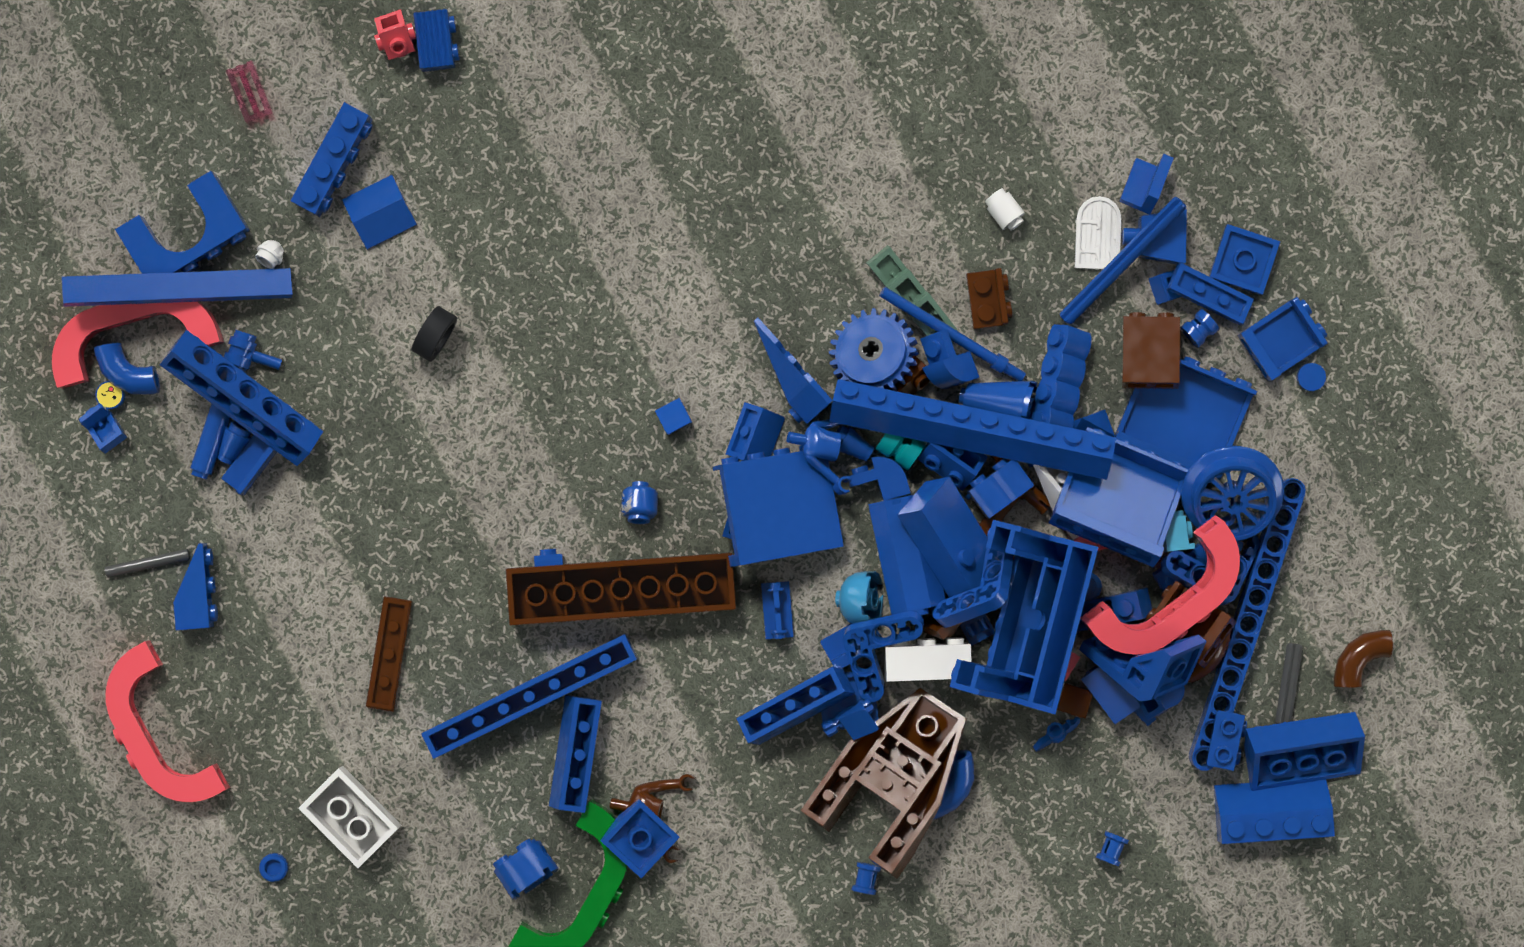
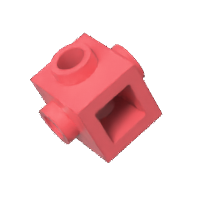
[374,10,416,60]

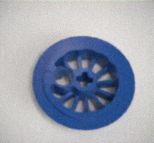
[1181,446,1284,541]

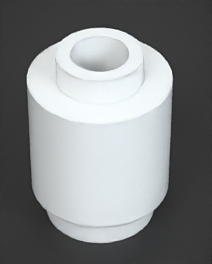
[985,188,1025,231]

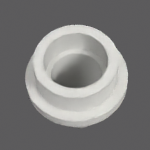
[255,240,284,269]

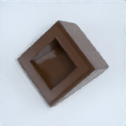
[1057,683,1092,719]

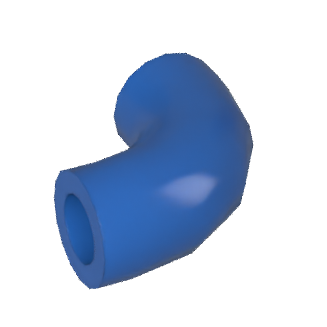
[94,343,160,394]
[933,750,975,820]

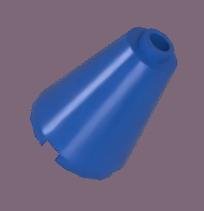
[959,381,1038,419]

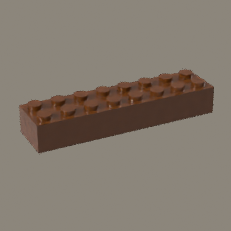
[506,552,736,625]

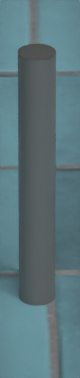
[105,549,190,578]

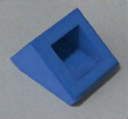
[1148,270,1181,305]
[655,398,693,435]
[838,702,879,740]

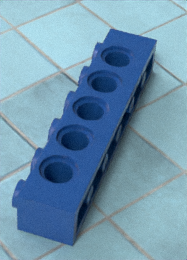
[160,330,323,466]

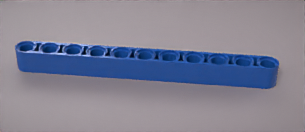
[1189,478,1306,771]

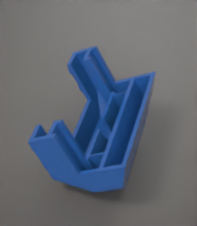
[950,520,1099,714]

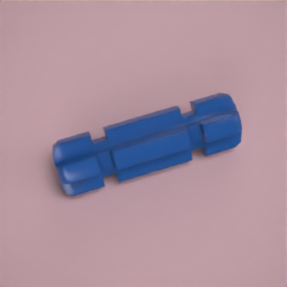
[821,699,874,737]

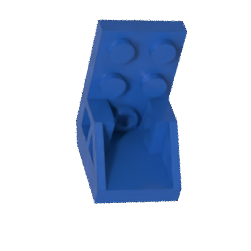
[1079,635,1207,701]

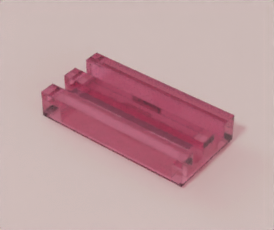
[226,60,273,123]

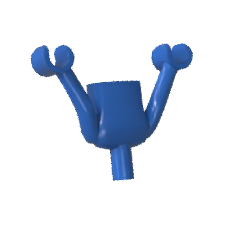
[787,419,852,495]

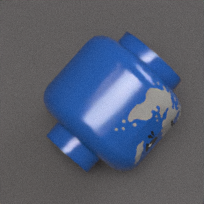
[621,481,658,524]

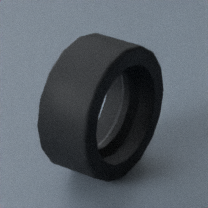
[411,306,458,362]

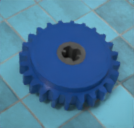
[829,308,919,391]

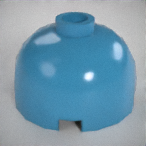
[835,571,883,624]

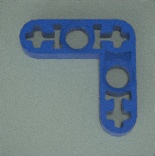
[1161,535,1260,605]
[933,548,1014,628]
[843,611,924,702]

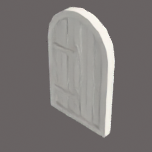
[1075,196,1122,270]

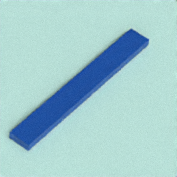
[62,268,293,307]

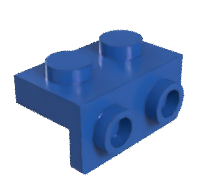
[1206,710,1247,771]

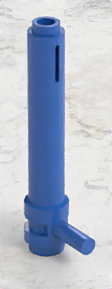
[190,330,282,479]

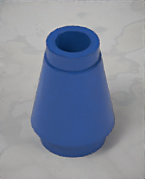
[217,421,251,465]
[836,425,874,462]

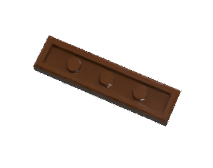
[366,596,412,712]

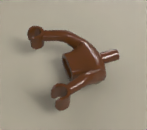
[610,774,696,863]

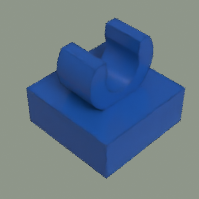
[959,614,995,646]

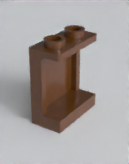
[1122,312,1180,389]
[1145,581,1237,669]

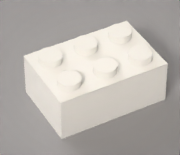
[883,637,971,682]
[299,766,402,868]

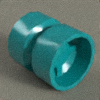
[875,433,927,471]

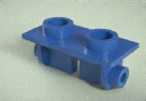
[761,581,794,639]

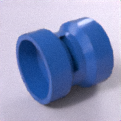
[1180,309,1220,348]

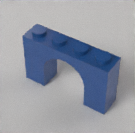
[115,171,250,274]

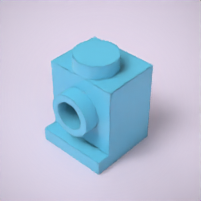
[1163,510,1195,552]

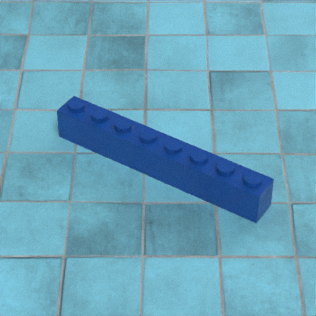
[421,633,638,759]

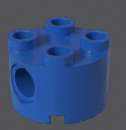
[493,839,559,900]

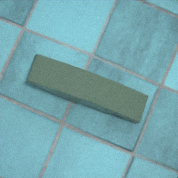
[866,245,959,343]

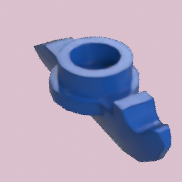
[1033,717,1080,752]

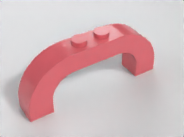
[52,302,224,389]
[1080,515,1240,655]
[106,640,230,802]

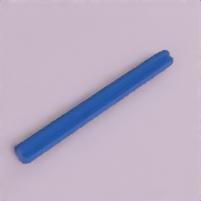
[1060,197,1187,324]

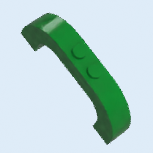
[508,799,628,947]

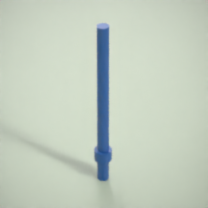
[879,287,1026,381]

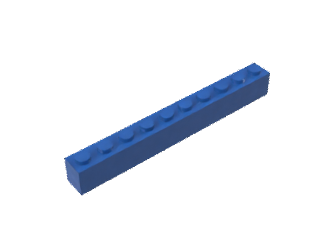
[829,379,1117,480]

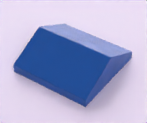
[342,175,417,250]
[600,799,680,878]

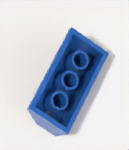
[1244,712,1365,791]
[1213,779,1335,844]

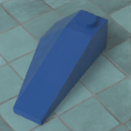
[754,318,833,424]

